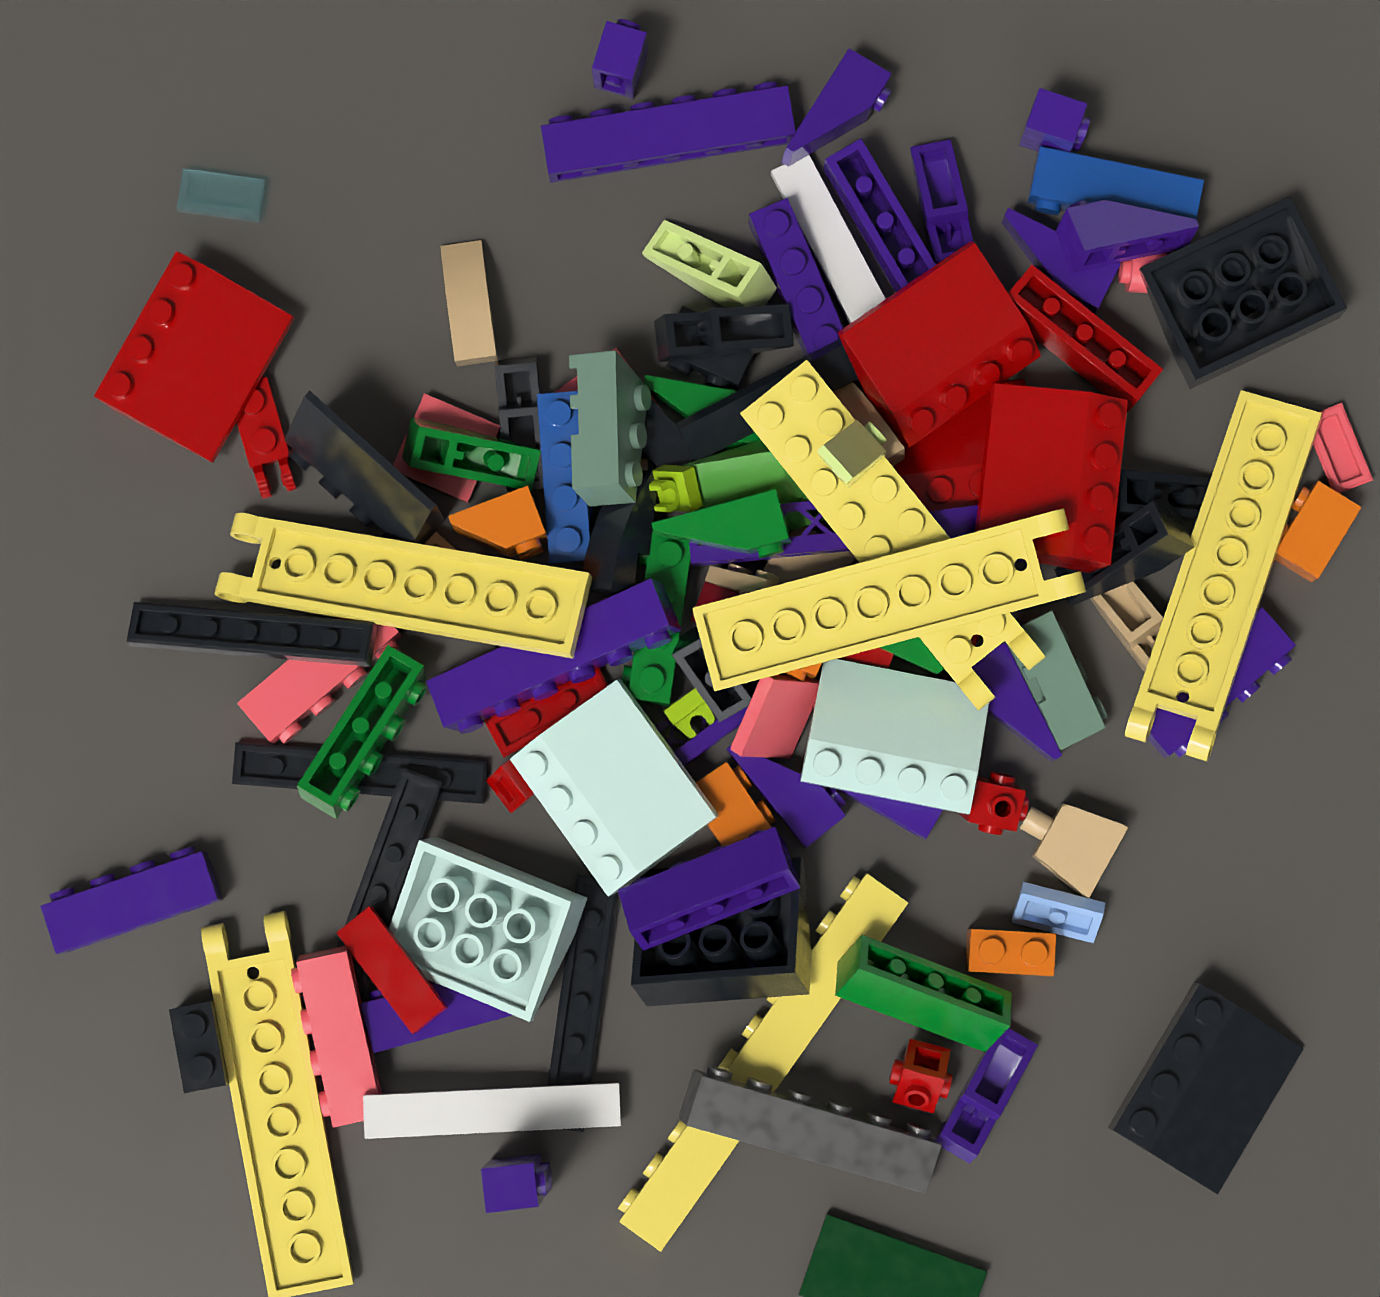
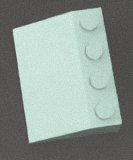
[800,659,991,814]
[510,679,719,897]
[389,837,587,1022]

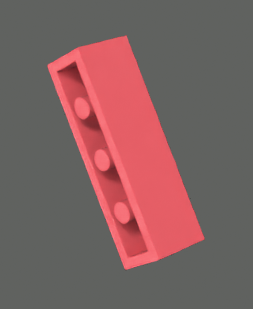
[237,618,402,744]
[291,945,382,1127]

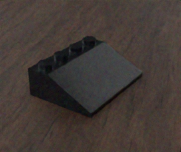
[1139,197,1347,389]
[284,390,445,544]
[631,857,811,1006]
[1108,983,1304,1195]

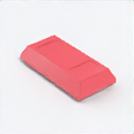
[1313,403,1373,493]

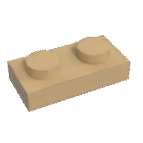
[705,564,781,594]

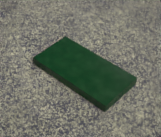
[798,1213,987,1297]

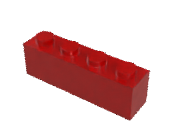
[1008,264,1163,413]

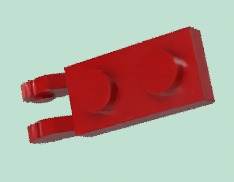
[237,377,297,499]

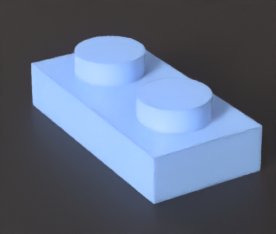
[1012,882,1105,943]

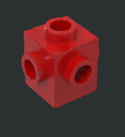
[959,771,1029,835]
[889,1039,953,1114]

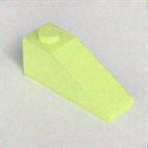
[642,220,777,308]
[817,420,887,488]

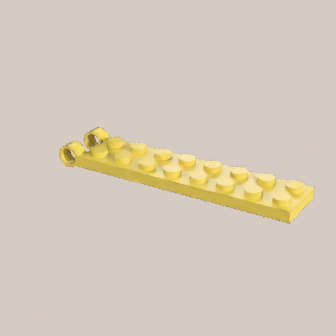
[740,360,1046,711]
[1125,390,1322,761]
[692,508,1086,691]
[214,513,592,659]
[201,911,355,1297]

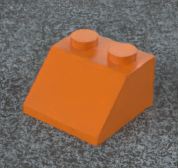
[448,486,548,560]

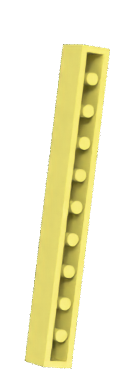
[618,873,908,1252]

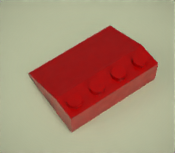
[837,241,1041,448]
[94,251,295,463]
[893,379,1026,511]
[975,383,1128,573]

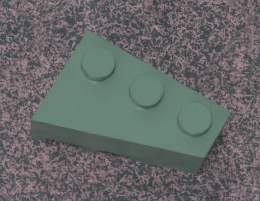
[569,350,651,507]
[1001,611,1107,751]

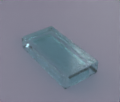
[177,169,266,223]

